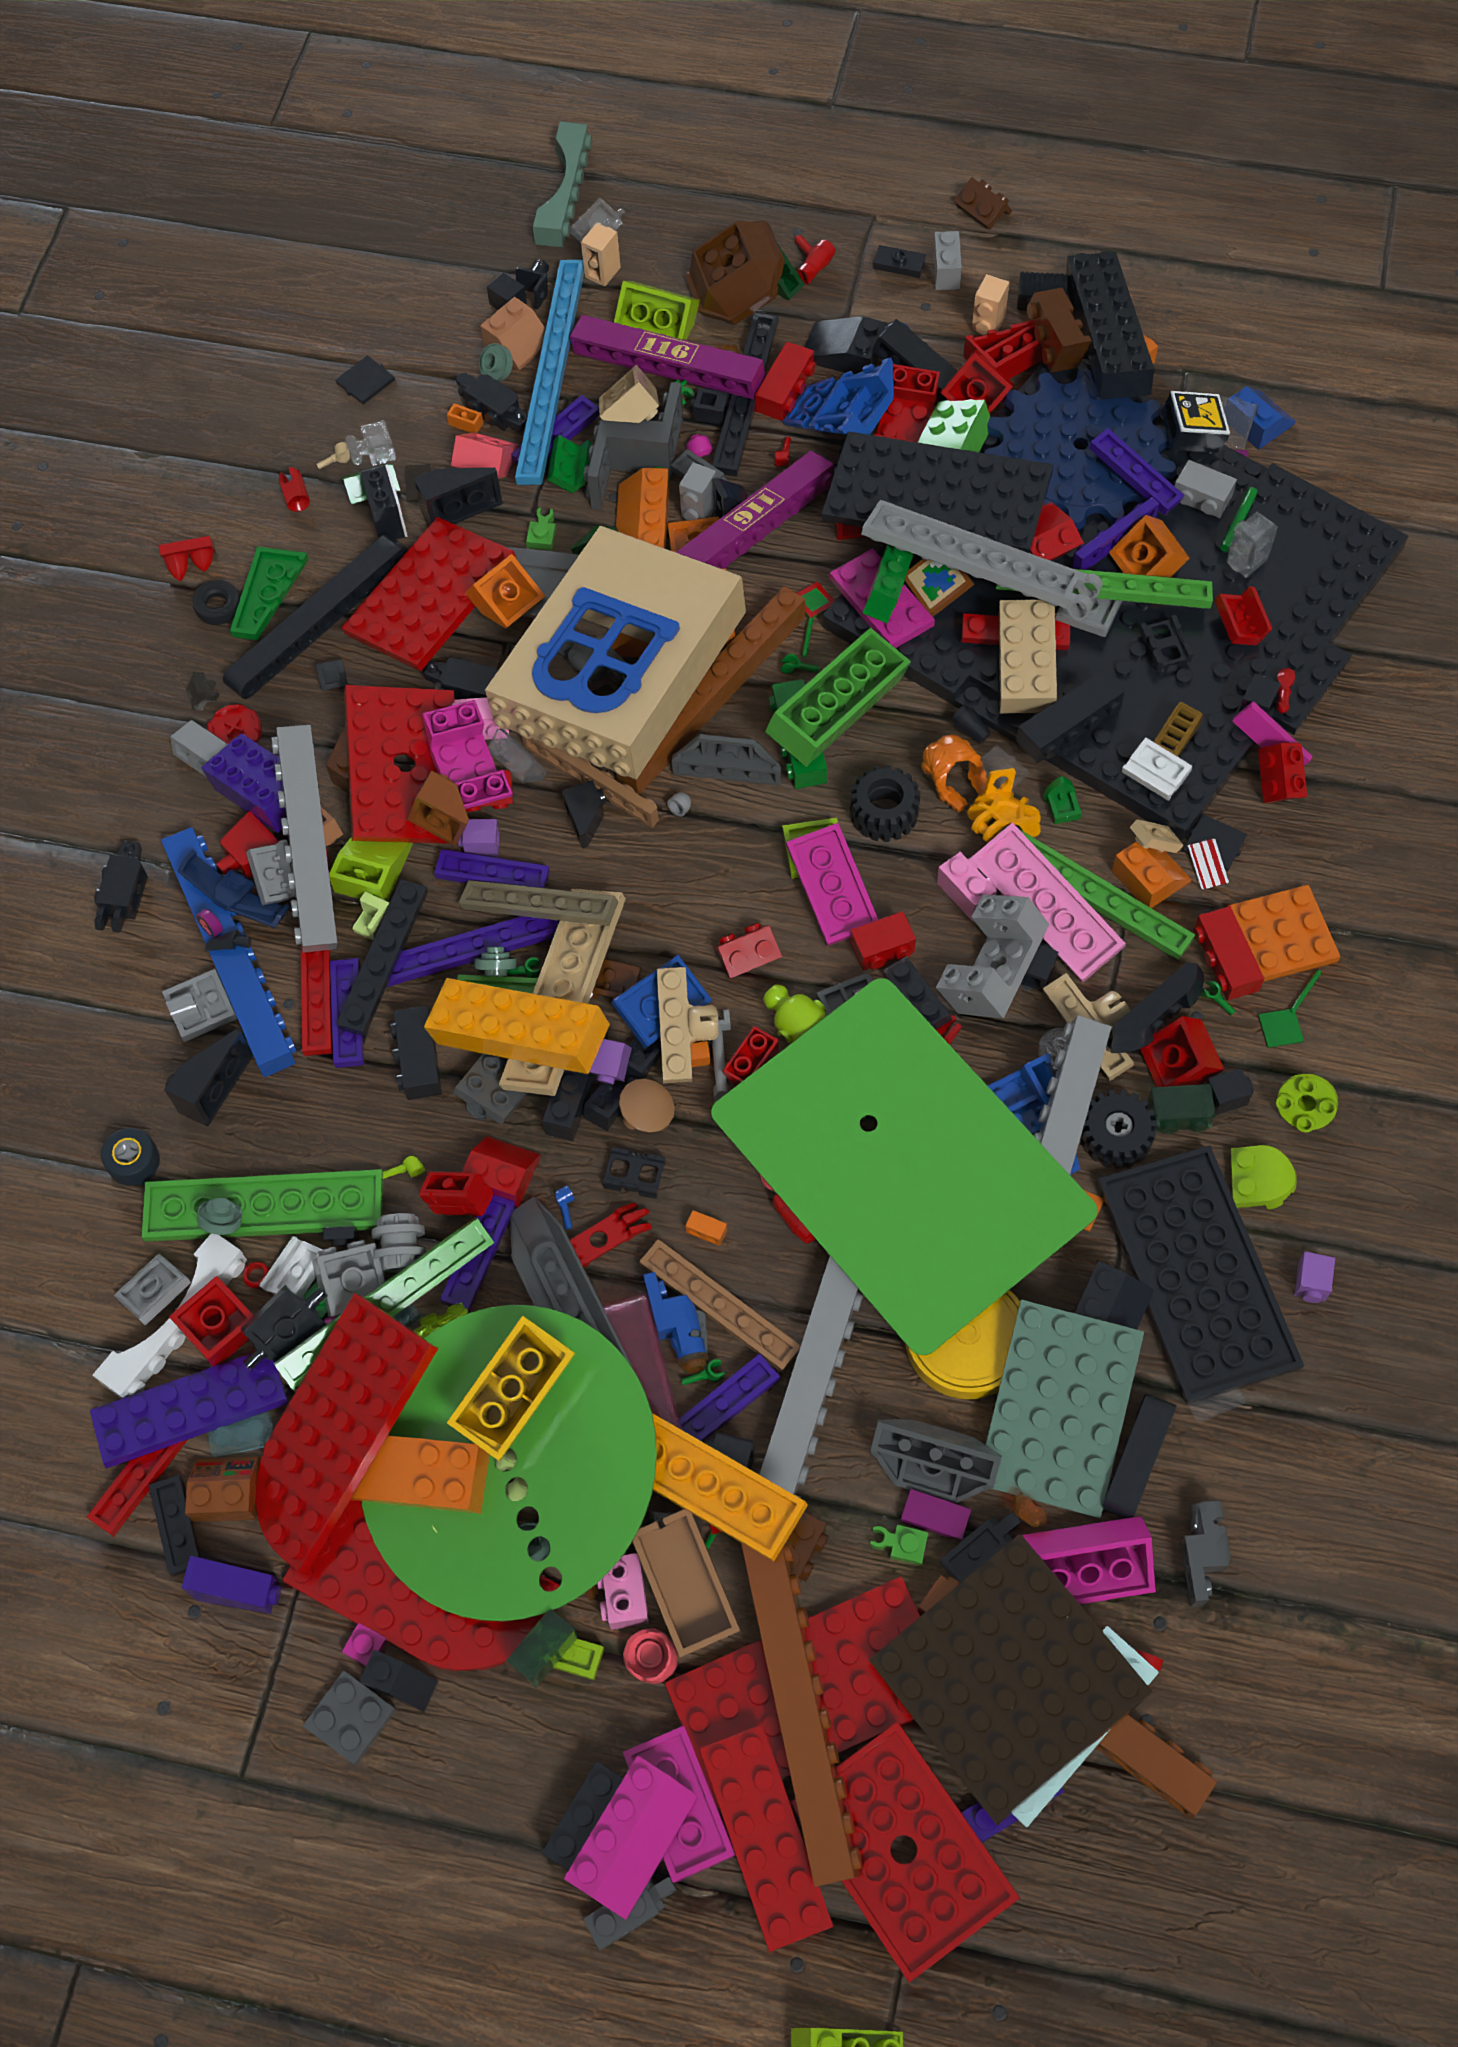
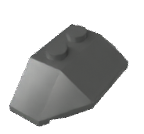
[672,734,781,786]
[870,1419,1002,1503]

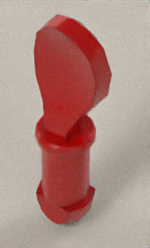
[1276,668,1296,714]

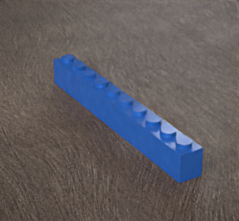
[161,827,297,1077]

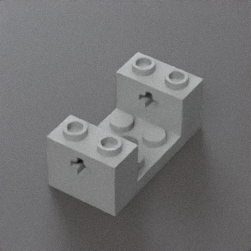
[936,894,1050,1019]

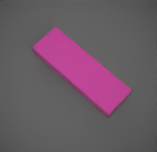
[1232,701,1313,766]

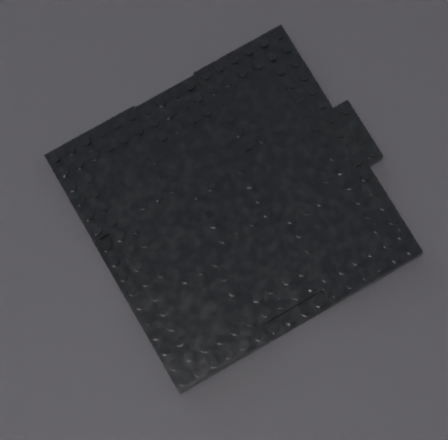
[822,361,1408,841]

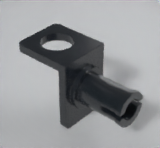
[515,259,549,309]

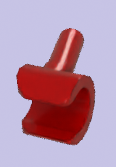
[775,437,791,467]

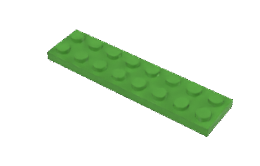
[141,1169,383,1242]

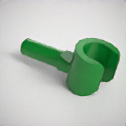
[780,653,820,674]
[507,957,540,978]
[1200,981,1236,1016]
[681,1359,725,1386]

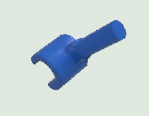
[555,1186,575,1230]

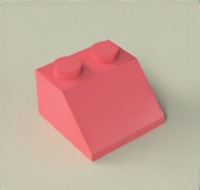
[451,432,521,478]

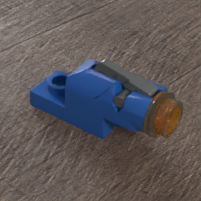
[643,1272,709,1374]

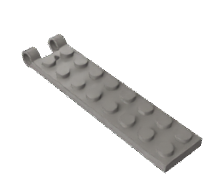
[861,500,1103,620]

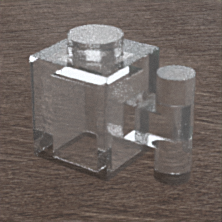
[345,420,396,466]

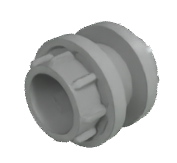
[372,1213,426,1273]

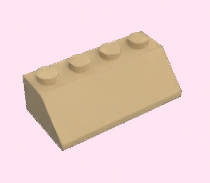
[599,365,659,423]

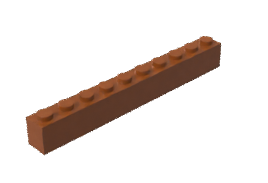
[616,586,805,795]
[741,1541,862,1887]
[917,1575,1217,1819]

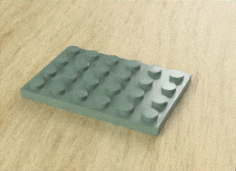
[985,1300,1144,1518]

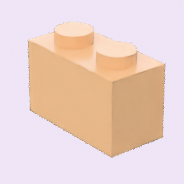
[581,223,621,286]
[972,274,1010,335]

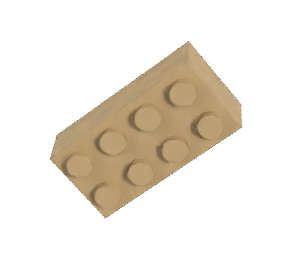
[999,600,1057,713]

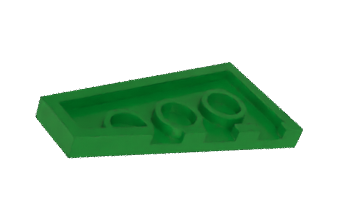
[230,546,309,640]

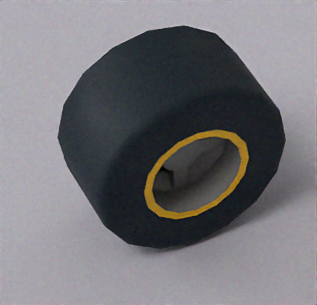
[101,1128,160,1186]

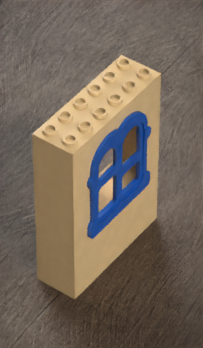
[485,526,746,780]

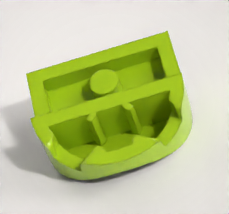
[1231,1145,1297,1210]

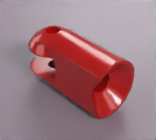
[278,467,310,512]

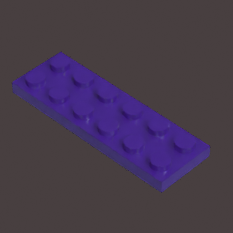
[90,1354,289,1468]

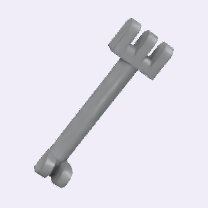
[712,1009,731,1102]

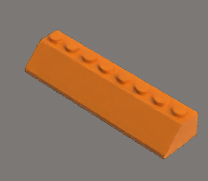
[609,468,670,657]

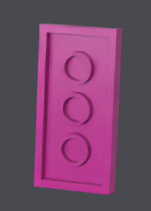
[829,549,935,648]
[786,823,878,946]
[623,1725,736,1884]

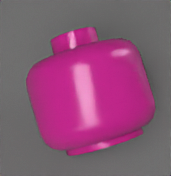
[686,434,713,458]

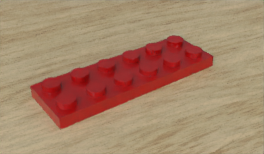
[699,1725,834,1952]

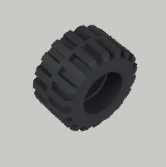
[850,766,920,842]

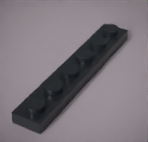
[336,879,428,1037]

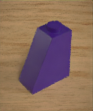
[182,1556,281,1614]

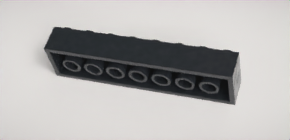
[1066,251,1154,399]

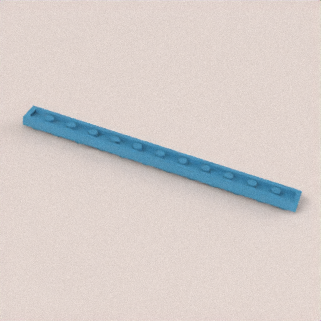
[515,260,584,485]

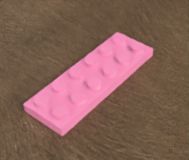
[970,822,1126,983]

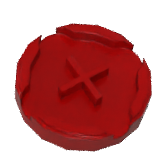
[207,704,262,744]

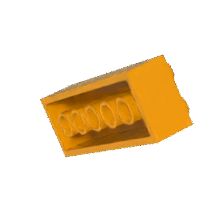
[424,978,610,1074]

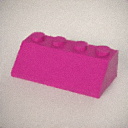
[1022,1516,1156,1604]
[564,1755,698,1920]

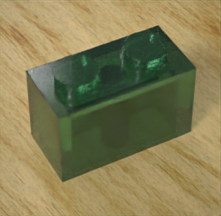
[1148,1084,1216,1134]
[507,1608,579,1688]

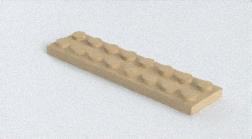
[499,889,626,1096]

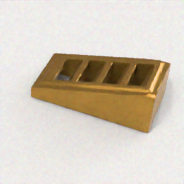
[1154,702,1203,757]

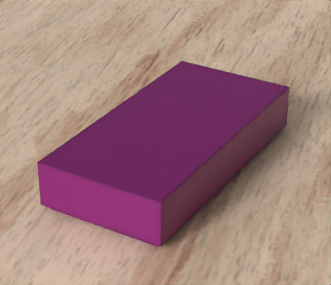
[901,1489,971,1542]

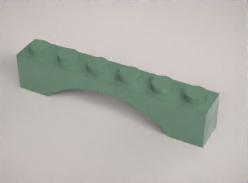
[533,122,592,247]

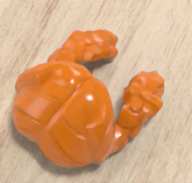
[921,734,987,812]

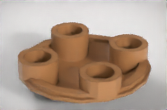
[619,1079,675,1133]

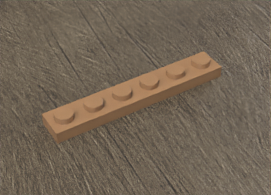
[522,736,659,828]
[639,1239,801,1373]

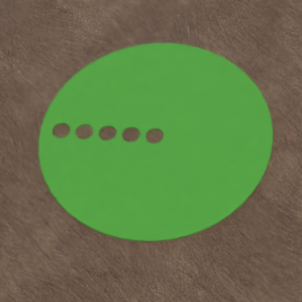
[361,1305,657,1621]

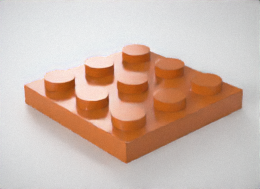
[1229,885,1341,982]

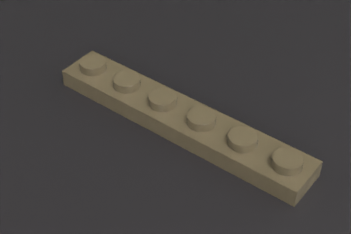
[459,880,619,926]

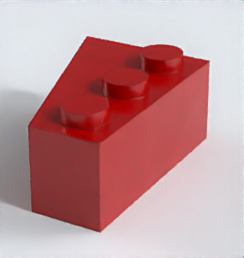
[963,320,1043,379]

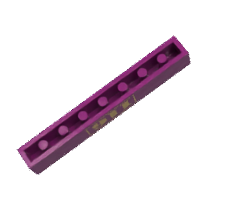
[570,315,765,399]
[675,451,834,569]

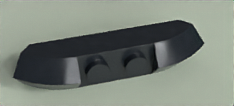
[1106,962,1204,1053]

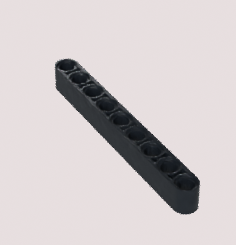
[223,534,409,699]

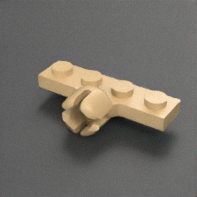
[657,967,719,1083]
[1043,973,1134,1081]

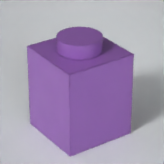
[458,819,500,857]
[590,1039,632,1085]
[1294,1252,1335,1303]

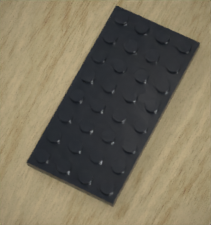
[822,432,1053,553]
[1097,1145,1304,1405]

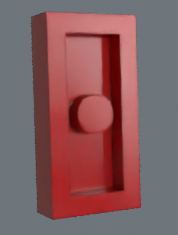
[158,536,216,582]

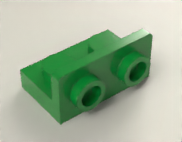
[547,435,593,494]

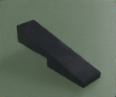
[583,1037,662,1131]

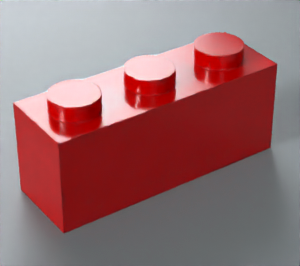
[755,341,816,421]
[1193,906,1265,1001]

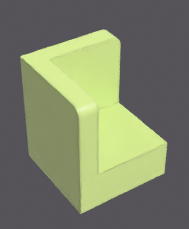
[353,891,390,940]

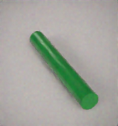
[1220,487,1258,552]

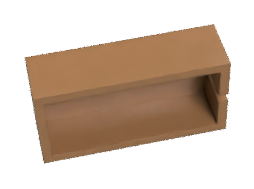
[633,1509,741,1657]

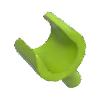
[383,1156,425,1179]

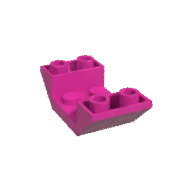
[422,700,513,809]

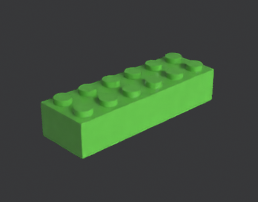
[765,627,911,767]

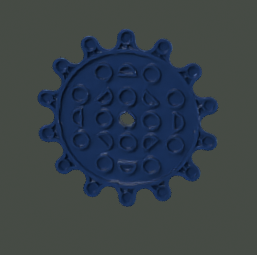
[984,368,1177,530]

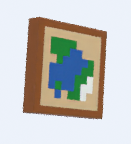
[905,559,975,617]

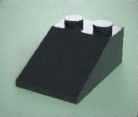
[804,316,887,374]
[413,467,503,526]
[164,1029,253,1127]

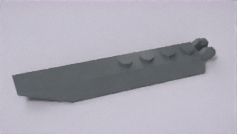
[510,1196,633,1367]

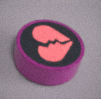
[196,909,223,938]

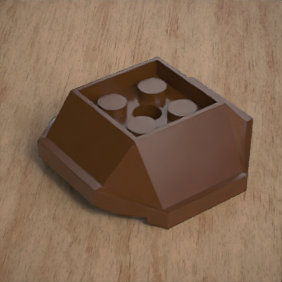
[685,220,785,325]

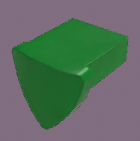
[1043,776,1082,824]

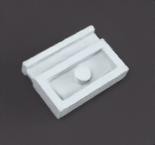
[1122,737,1192,801]
[259,1236,322,1297]

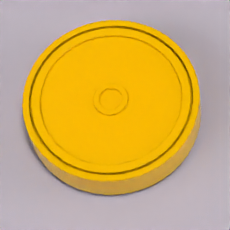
[905,1290,1020,1399]

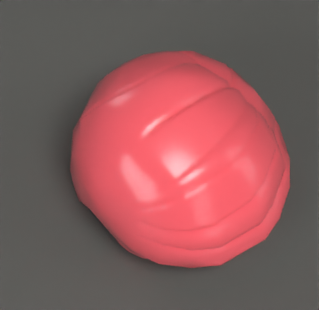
[623,1628,678,1684]

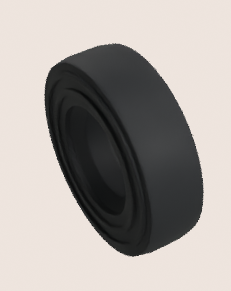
[193,580,240,625]

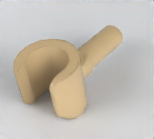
[316,442,350,469]

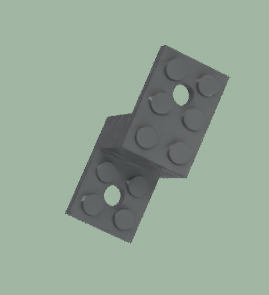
[584,382,683,510]

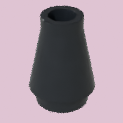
[951,705,991,744]

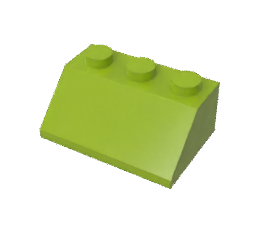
[614,281,700,340]

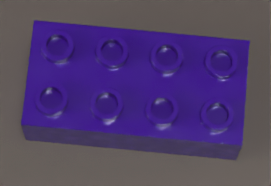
[201,733,286,833]

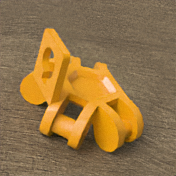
[967,768,1041,843]

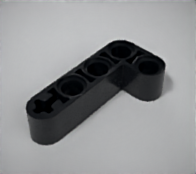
[1102,1393,1177,1519]

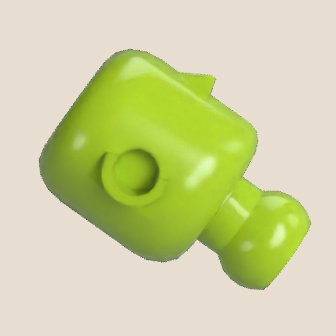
[763,984,828,1044]

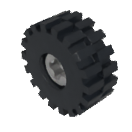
[1080,1089,1157,1169]

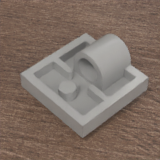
[162,969,238,1042]

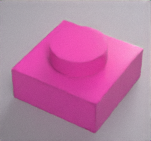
[342,1623,387,1666]

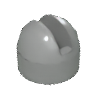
[667,792,691,816]

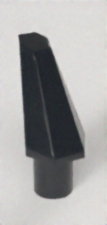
[205,930,251,951]

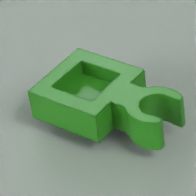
[526,508,556,551]
[870,1525,928,1566]

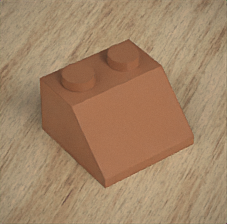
[480,297,546,371]

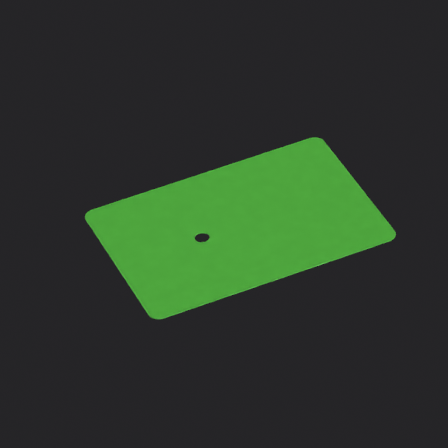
[711,978,1098,1355]

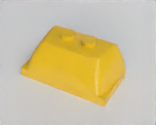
[447,1316,576,1461]

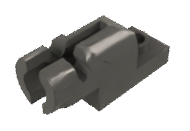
[558,635,627,685]
[1180,1501,1231,1607]

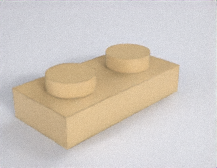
[1130,819,1184,853]

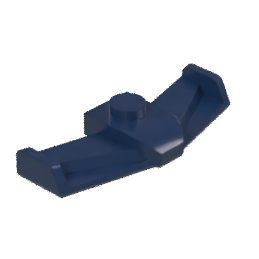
[178,850,291,928]

